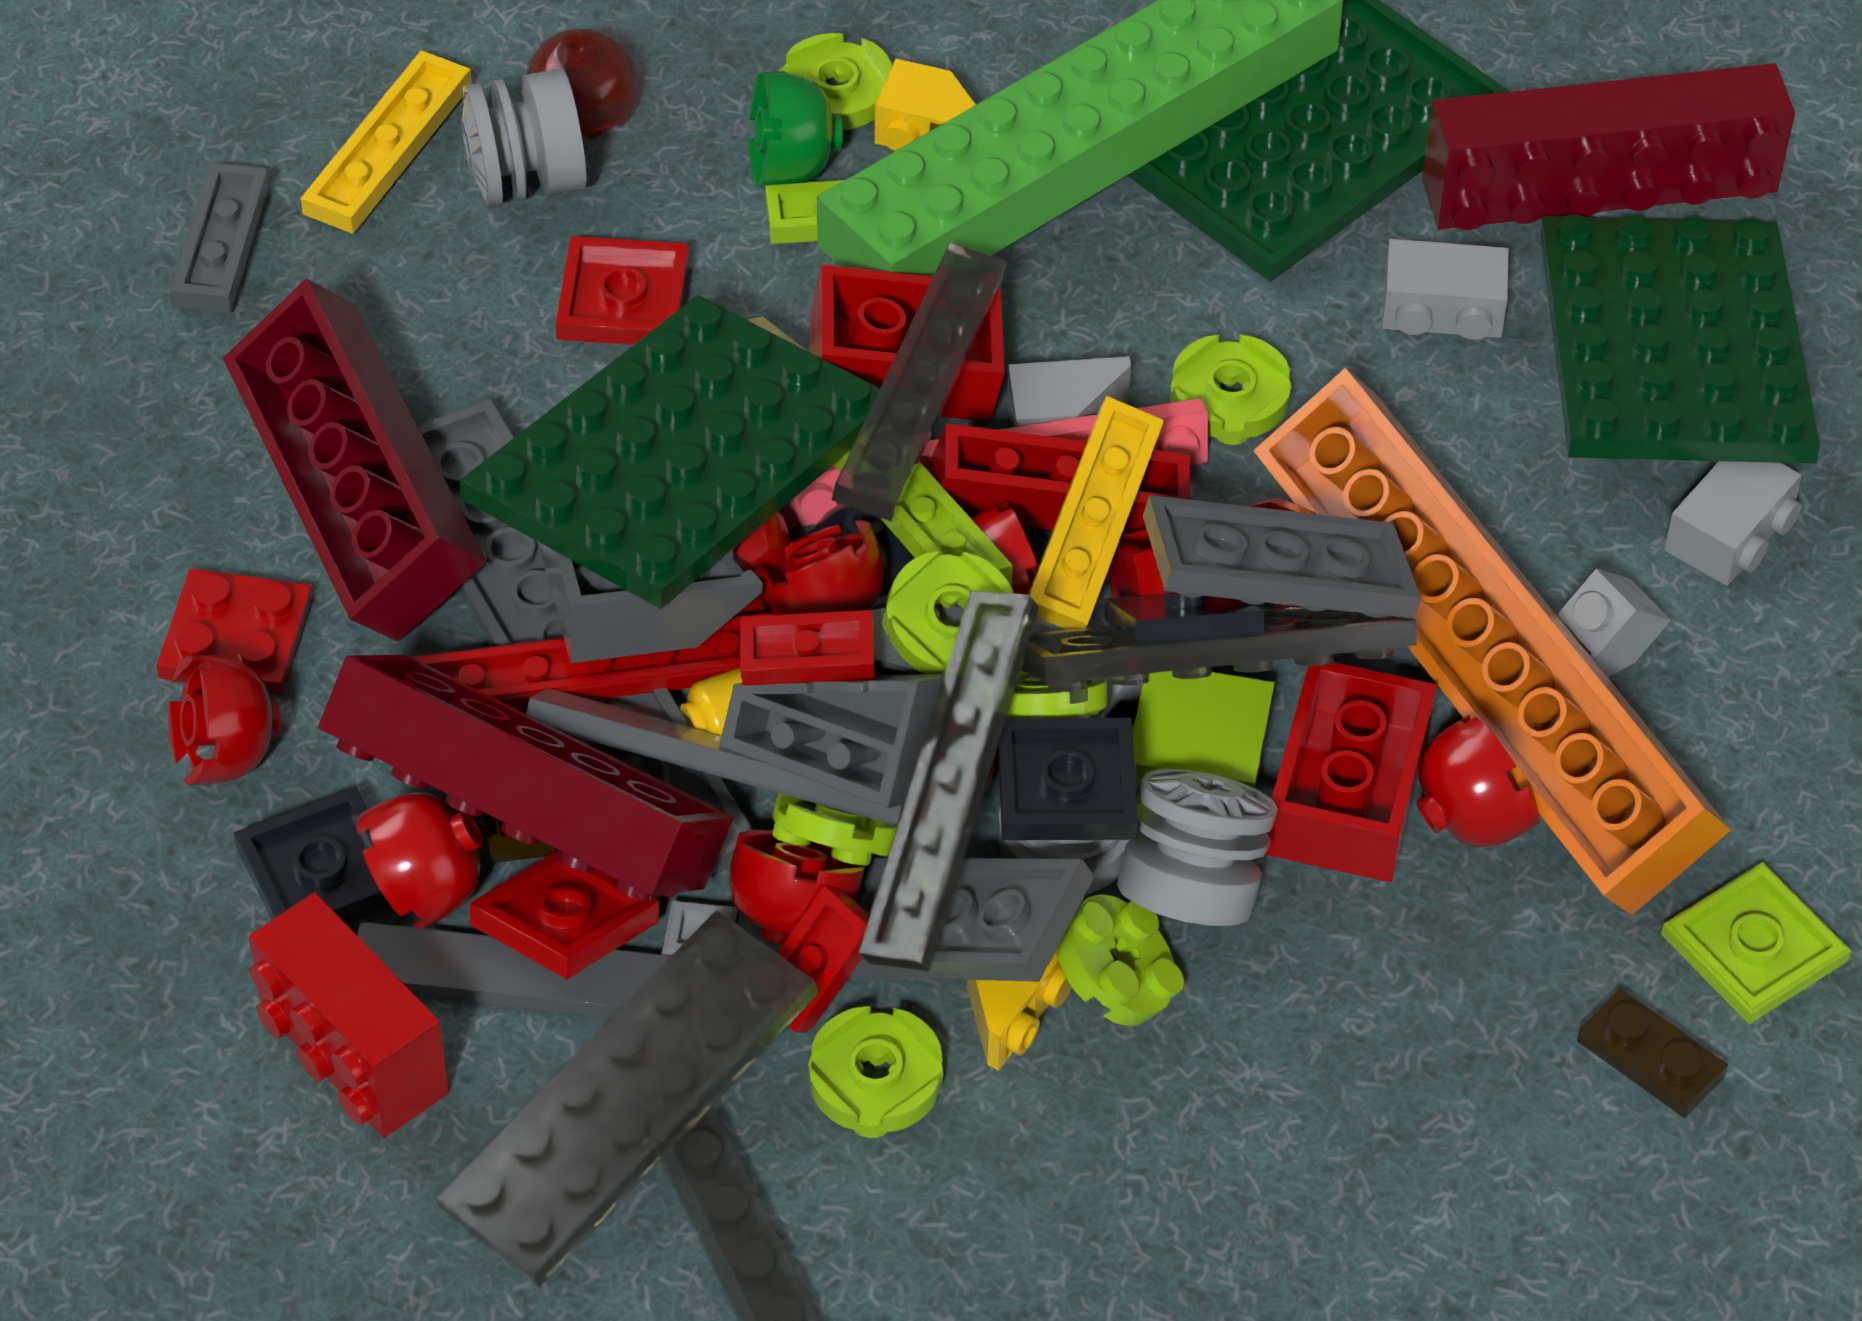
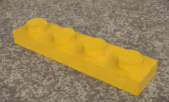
[300,50,472,234]
[1022,396,1164,636]

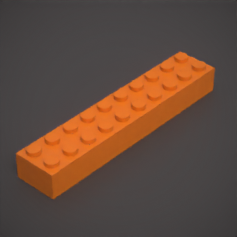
[1253,368,1732,915]

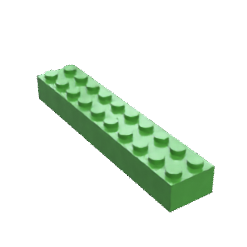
[816,0,1343,279]

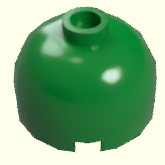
[748,71,843,187]

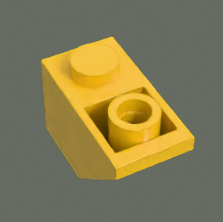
[875,59,976,151]
[967,949,1072,1071]

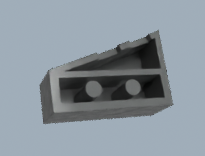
[720,674,955,808]

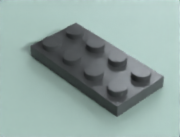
[1143,495,1421,619]
[849,858,1095,982]

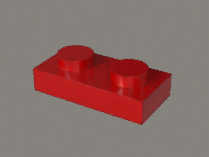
[740,610,875,686]
[752,885,883,1033]

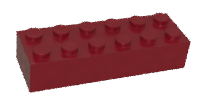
[1422,63,1795,230]
[222,278,487,641]
[317,654,734,901]

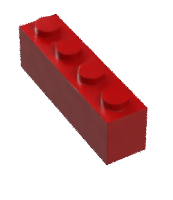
[929,423,1190,534]

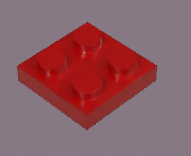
[555,236,689,345]
[156,568,314,696]
[470,850,659,980]

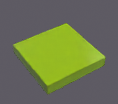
[1132,662,1275,788]
[1661,862,1851,1024]

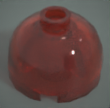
[526,28,639,138]

